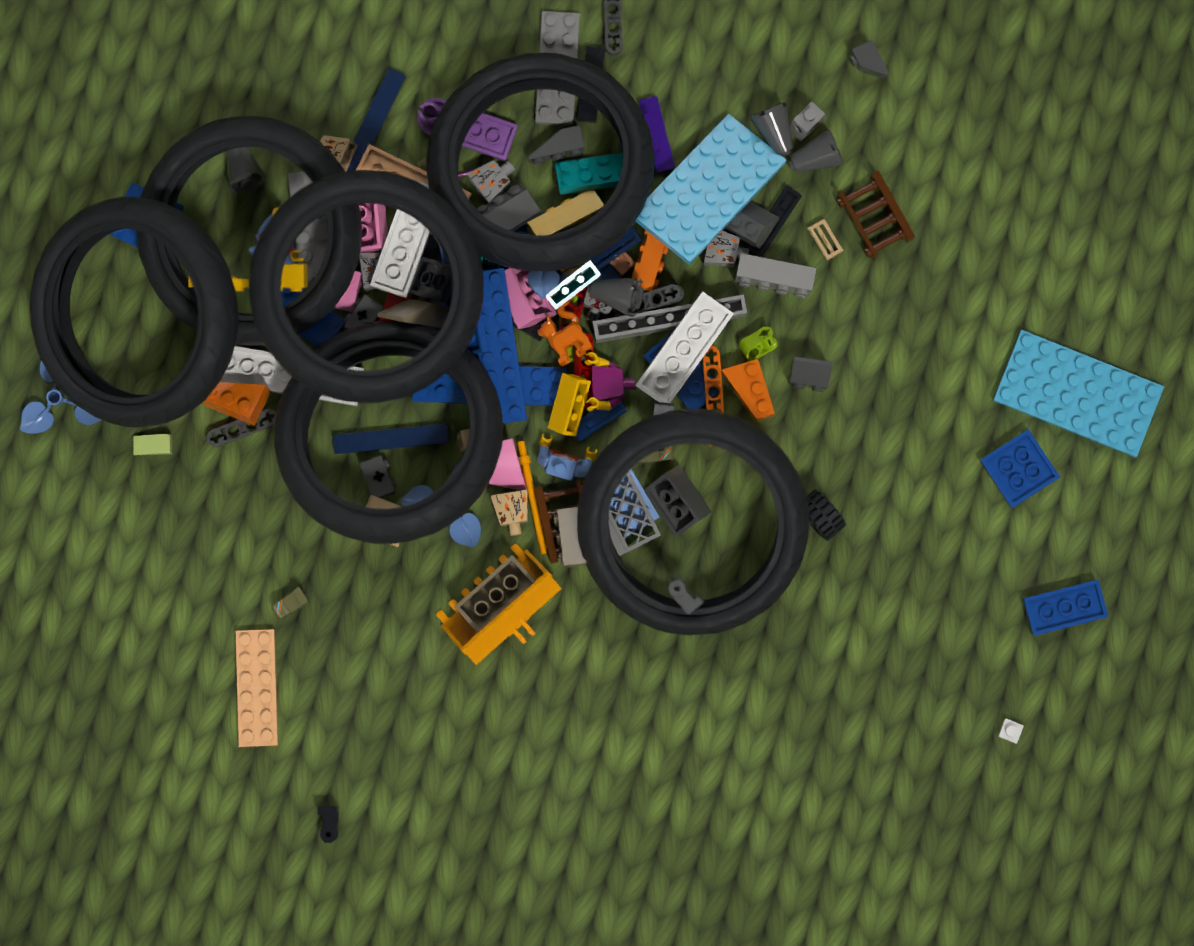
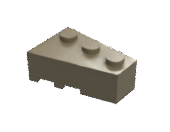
[554,507,587,568]

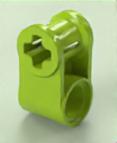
[739,326,778,361]

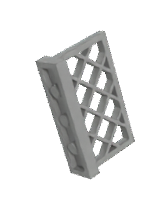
[609,472,661,556]

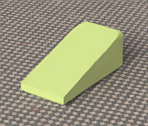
[133,434,172,455]

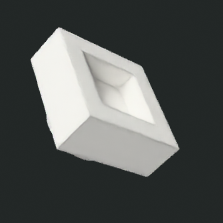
[998,718,1024,744]

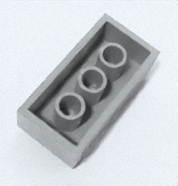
[735,253,816,299]

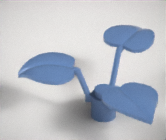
[514,228,572,299]
[20,360,101,434]
[400,462,481,548]

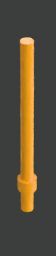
[517,441,548,555]

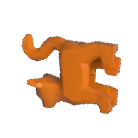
[538,301,593,366]

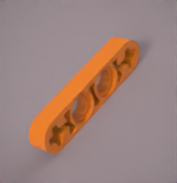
[702,346,724,413]

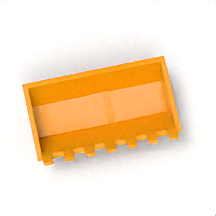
[436,544,561,665]

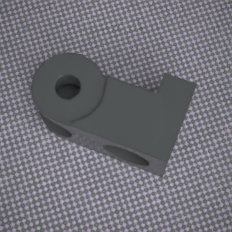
[669,577,704,615]

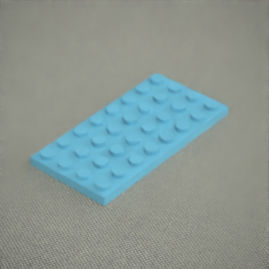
[635,114,787,265]
[993,330,1164,458]

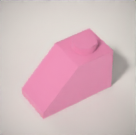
[335,271,363,313]

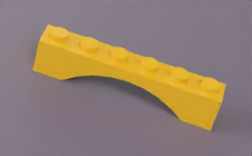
[188,264,308,292]

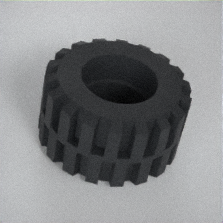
[806,489,846,541]

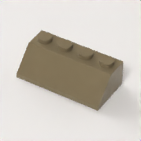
[455,555,535,633]

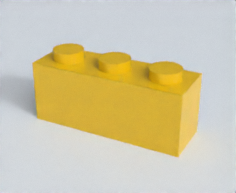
[548,373,591,436]

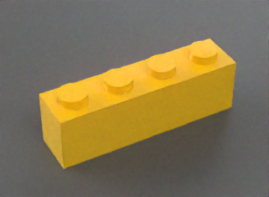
[527,190,604,235]

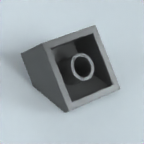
[725,202,780,250]
[789,357,833,392]

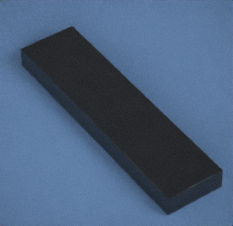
[577,46,605,123]
[745,185,802,257]

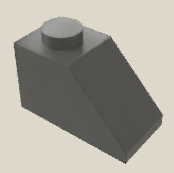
[849,40,889,79]

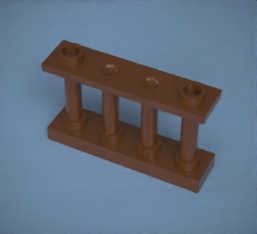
[836,170,915,261]
[534,478,584,564]

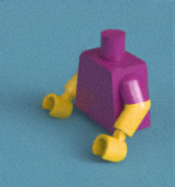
[585,352,636,412]

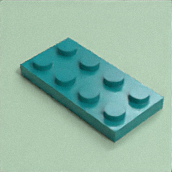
[555,153,623,195]

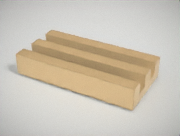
[807,219,843,261]

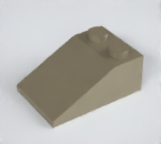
[377,296,449,328]

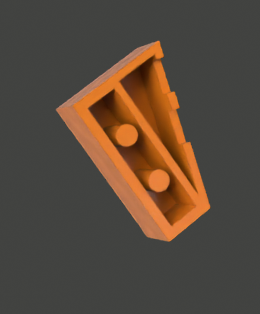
[632,230,669,293]
[721,359,775,422]
[202,382,271,426]

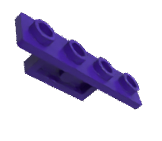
[639,96,675,173]

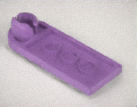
[417,98,518,162]

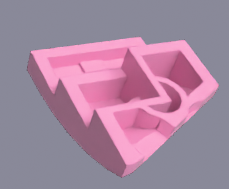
[489,438,527,491]

